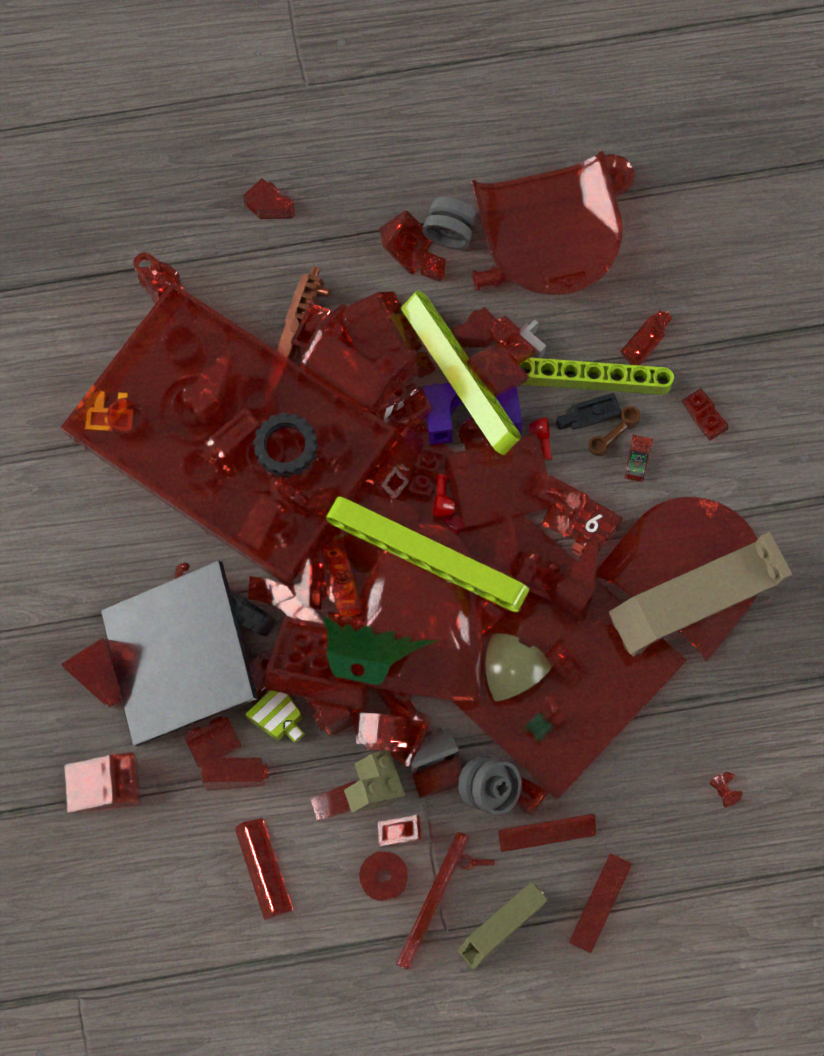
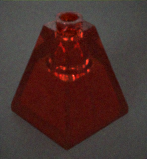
[61,638,121,708]

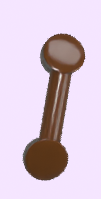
[588,406,640,456]

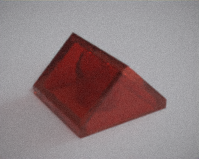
[376,702,430,768]

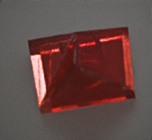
[380,211,432,274]

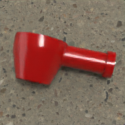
[529,417,552,461]
[432,474,455,517]

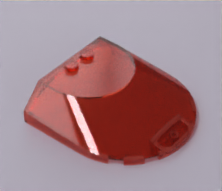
[471,151,623,295]
[593,497,758,662]

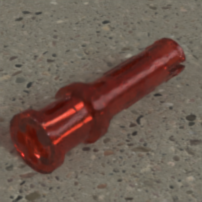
[472,261,542,291]

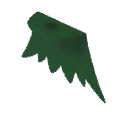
[323,616,439,686]

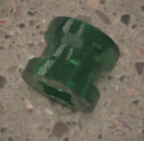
[524,712,555,743]

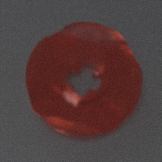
[359,851,408,902]

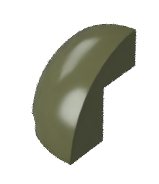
[486,634,553,701]

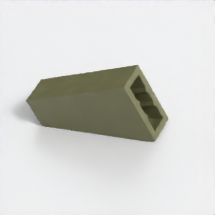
[457,882,548,970]

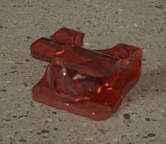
[133,252,183,309]

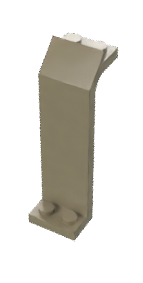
[608,532,792,657]

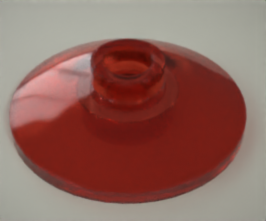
[590,154,635,196]

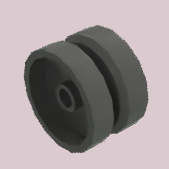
[422,197,479,250]
[458,756,522,815]

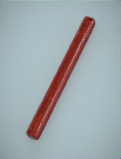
[397,832,469,970]

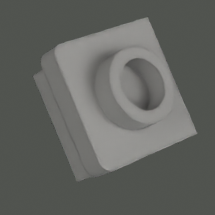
[519,320,546,358]

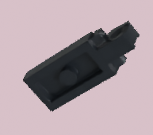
[556,393,622,430]

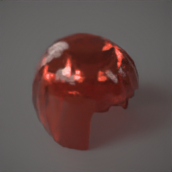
[458,417,492,457]

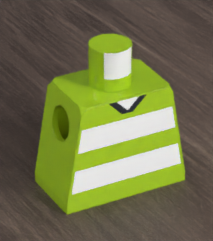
[246,683,305,743]

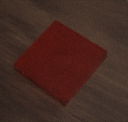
[466,343,529,397]

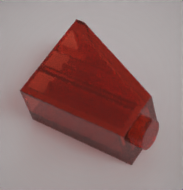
[201,758,269,791]

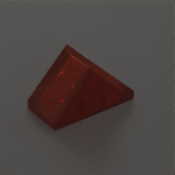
[516,776,549,817]

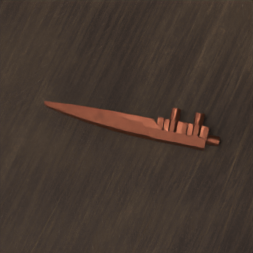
[261,266,331,422]

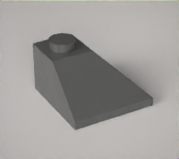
[411,727,459,775]

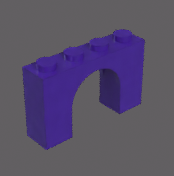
[423,376,522,444]

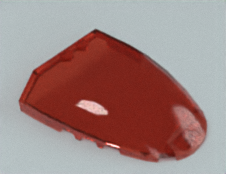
[337,523,484,702]

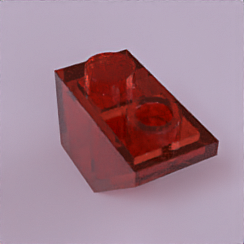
[243,178,295,219]
[451,306,503,348]

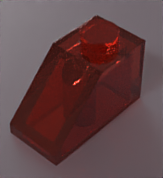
[412,757,463,799]

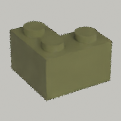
[344,751,405,813]

